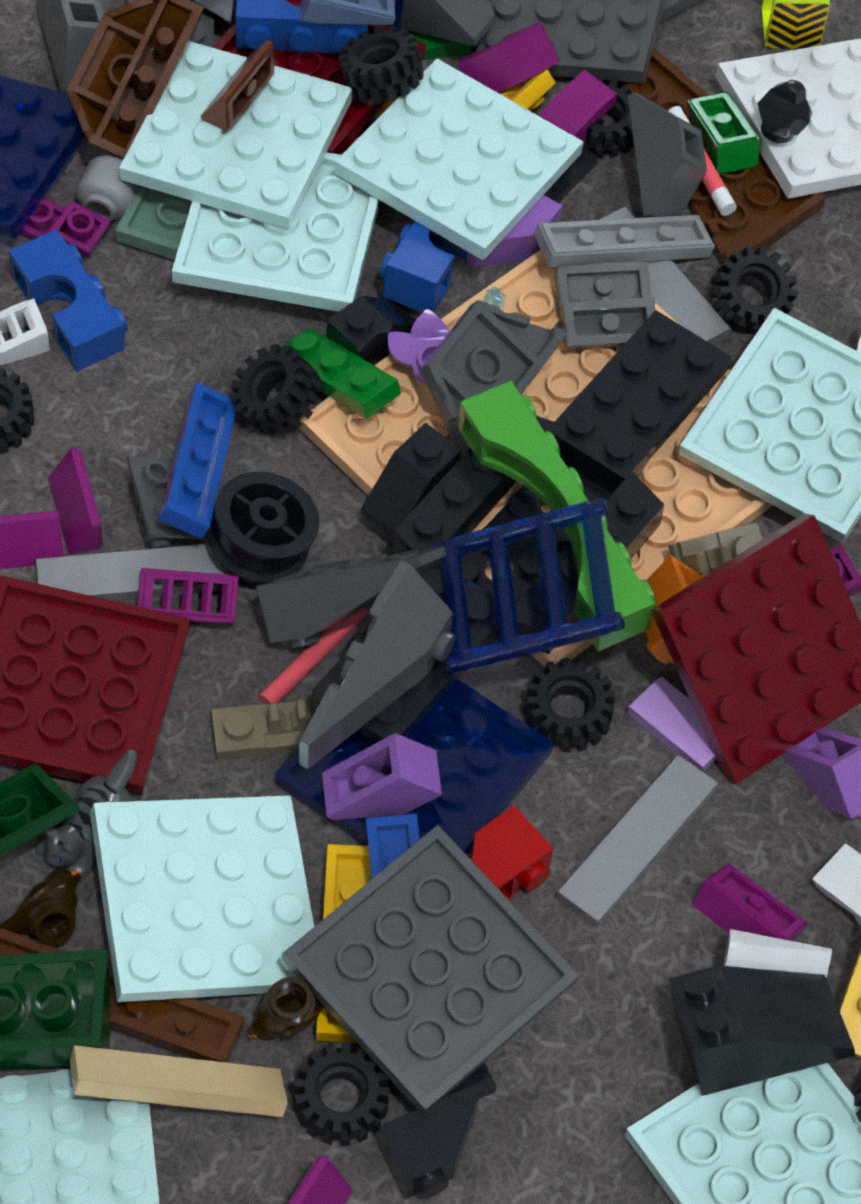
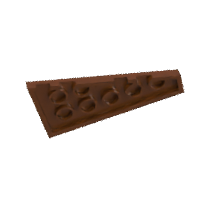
[618,47,826,264]

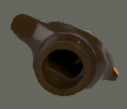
[0,869,82,945]
[246,977,325,1041]

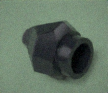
[758,79,813,143]

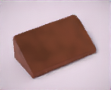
[201,40,274,131]

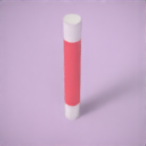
[668,106,737,216]

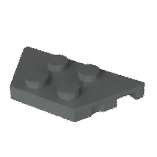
[420,300,567,457]

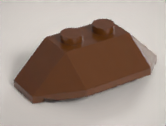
[66,0,204,160]

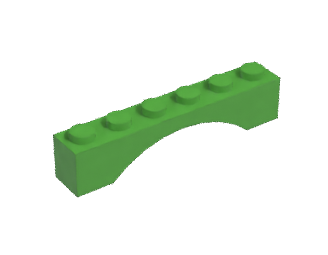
[458,380,656,652]

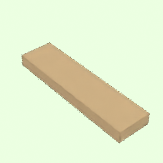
[70,1045,288,1117]

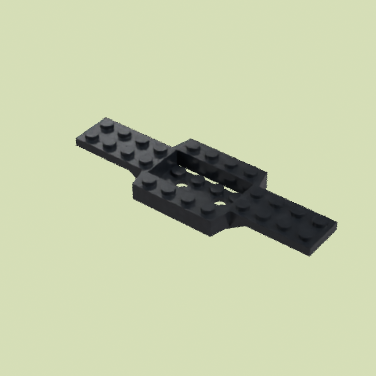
[312,310,732,743]

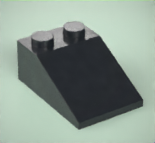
[668,965,855,1096]

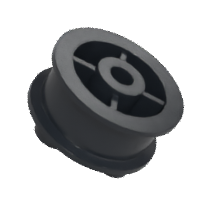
[206,472,319,585]

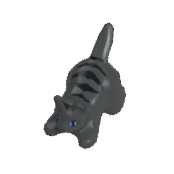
[35,750,137,884]

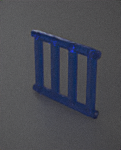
[433,498,625,673]

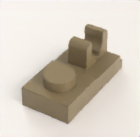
[668,522,762,576]
[211,700,311,760]

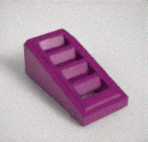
[137,568,239,625]

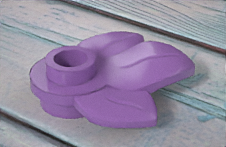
[388,309,450,386]

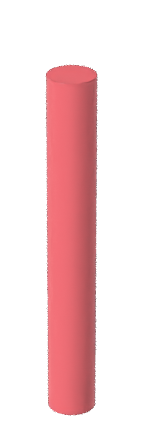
[258,607,368,705]

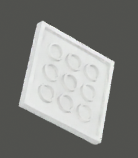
[715,38,861,199]

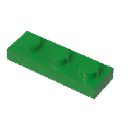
[281,327,401,419]

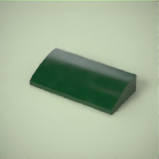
[0,763,80,855]
[0,949,111,1070]

